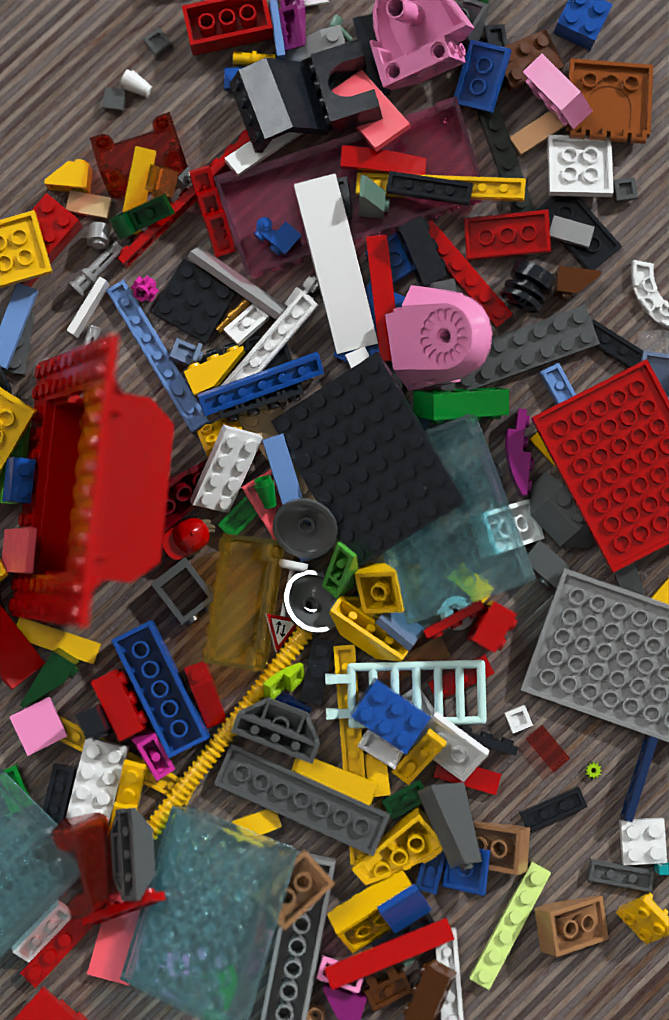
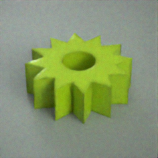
[585,762,602,779]

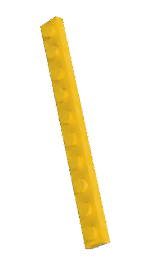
[333,645,366,865]

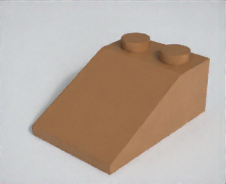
[473,821,530,875]
[254,849,335,930]
[534,895,609,957]

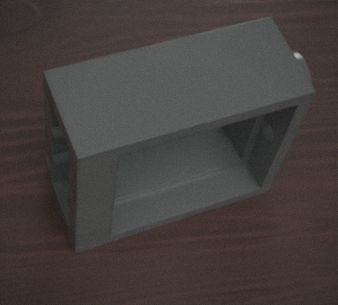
[151,557,218,625]

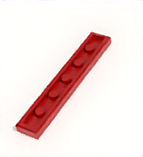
[366,235,396,363]
[323,917,455,990]

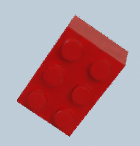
[465,601,518,653]
[91,668,150,741]

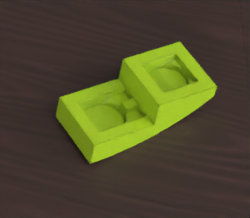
[263,663,305,699]

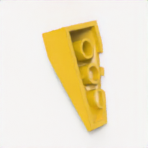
[352,806,443,885]

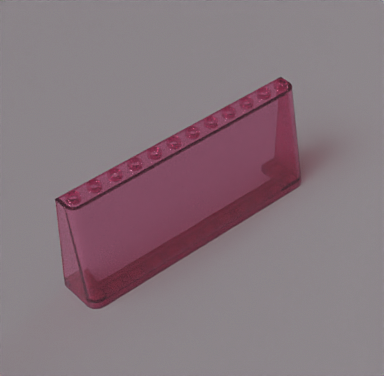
[214,96,482,279]

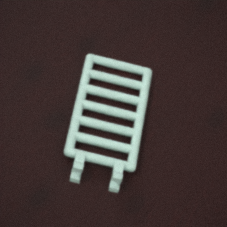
[325,660,487,728]

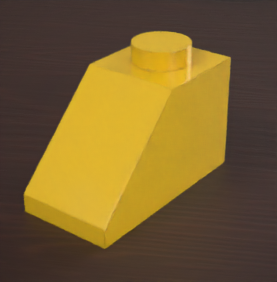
[44,159,93,194]

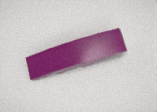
[278,0,306,51]

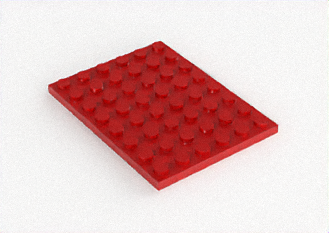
[531,359,669,573]

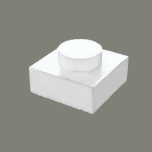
[504,705,533,733]

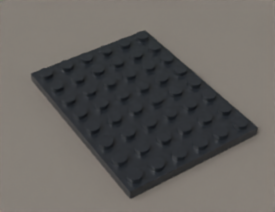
[271,352,467,568]

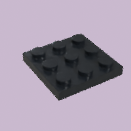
[151,258,237,345]

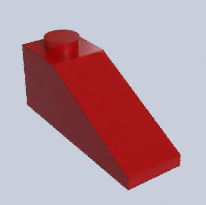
[184,660,227,728]

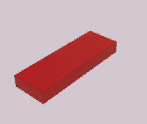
[433,763,502,795]

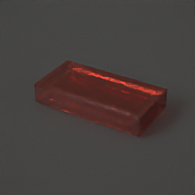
[525,725,570,772]

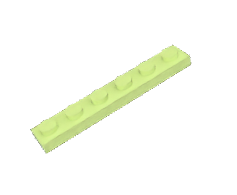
[469,861,551,990]

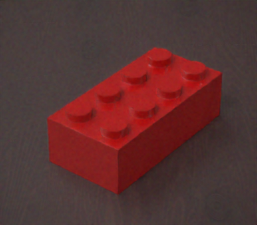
[182,0,274,56]
[20,193,83,287]

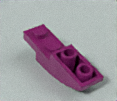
[505,408,534,497]

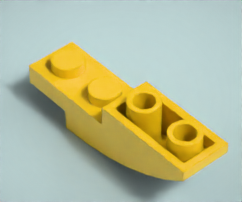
[107,759,146,843]

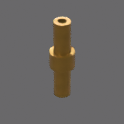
[215,298,250,334]

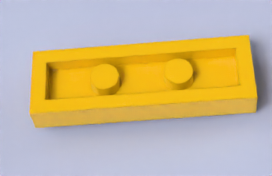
[391,728,447,785]

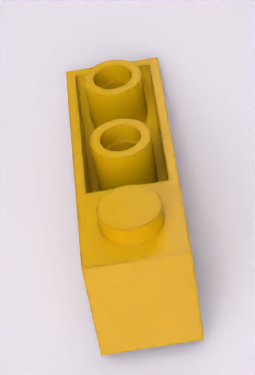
[184,345,245,398]

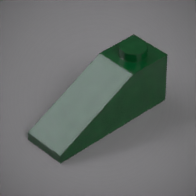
[20,647,80,707]

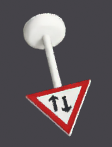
[265,558,308,653]

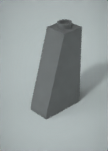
[418,783,482,871]

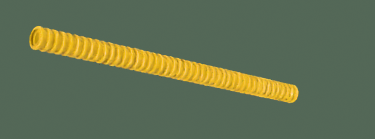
[147,627,316,840]

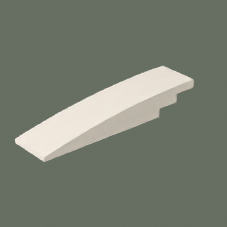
[294,174,378,354]

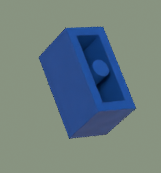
[2,457,36,504]

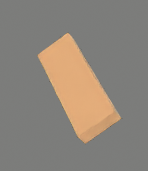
[510,111,566,156]

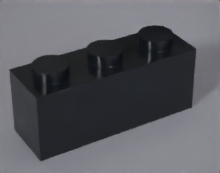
[394,216,447,286]
[75,704,113,741]

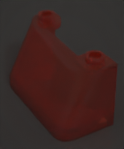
[90,112,188,199]
[53,812,119,920]

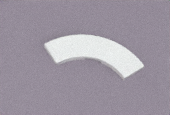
[631,260,669,330]

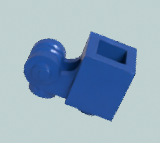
[253,217,302,257]

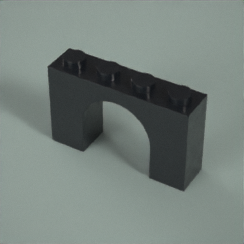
[309,39,383,134]

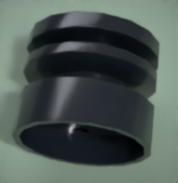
[500,260,556,314]

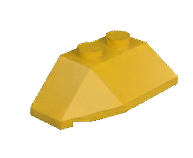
[329,596,409,662]

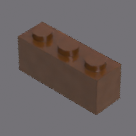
[403,959,457,1020]

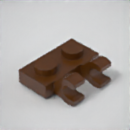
[364,965,413,1011]

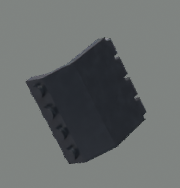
[229,58,333,153]
[204,333,304,423]

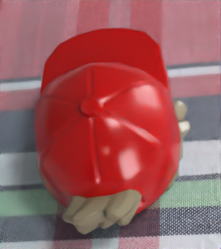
[162,518,215,560]

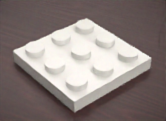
[547,135,613,197]

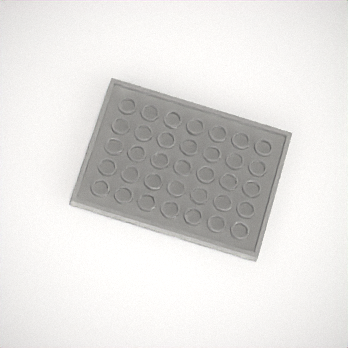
[520,568,669,742]

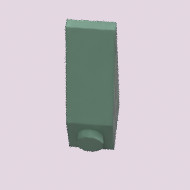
[359,175,389,219]

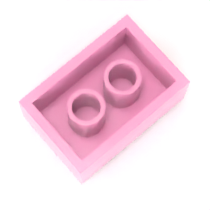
[523,54,592,129]

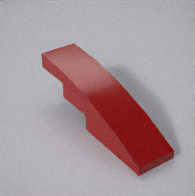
[340,145,427,175]
[188,165,236,257]

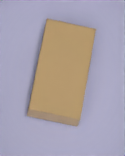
[66,190,112,220]

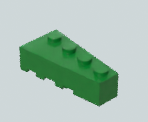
[413,387,509,424]

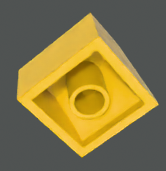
[355,563,405,614]

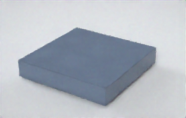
[375,612,425,650]

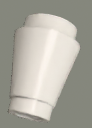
[120,69,153,98]

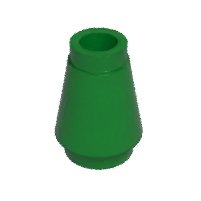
[253,475,277,509]

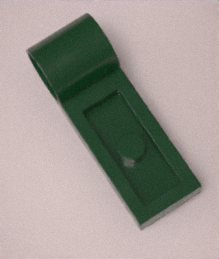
[109,193,175,240]

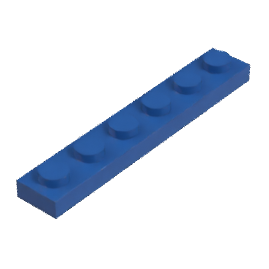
[197,352,324,416]

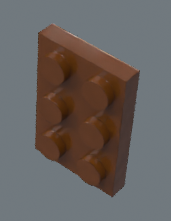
[503,29,564,92]

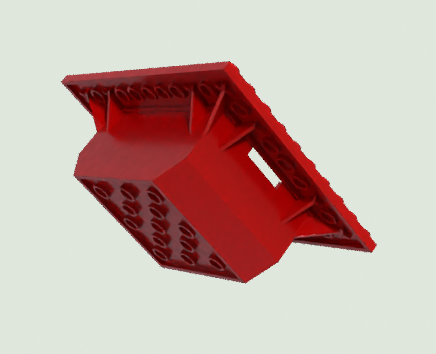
[8,334,174,627]

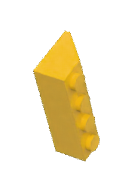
[327,870,413,953]

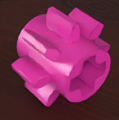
[131,276,159,303]

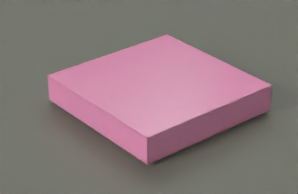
[9,697,68,756]

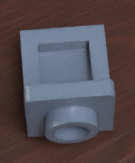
[168,338,204,367]

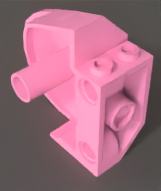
[369,0,475,90]
[385,285,492,391]

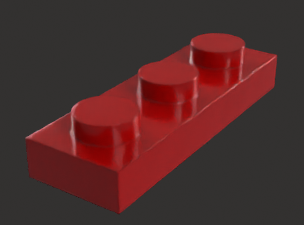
[422,600,485,640]
[427,654,495,699]

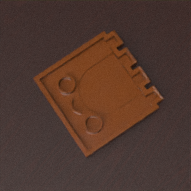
[565,58,653,144]

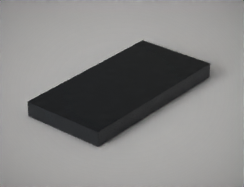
[536,196,622,270]

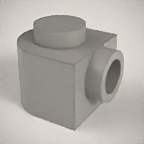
[87,222,111,249]

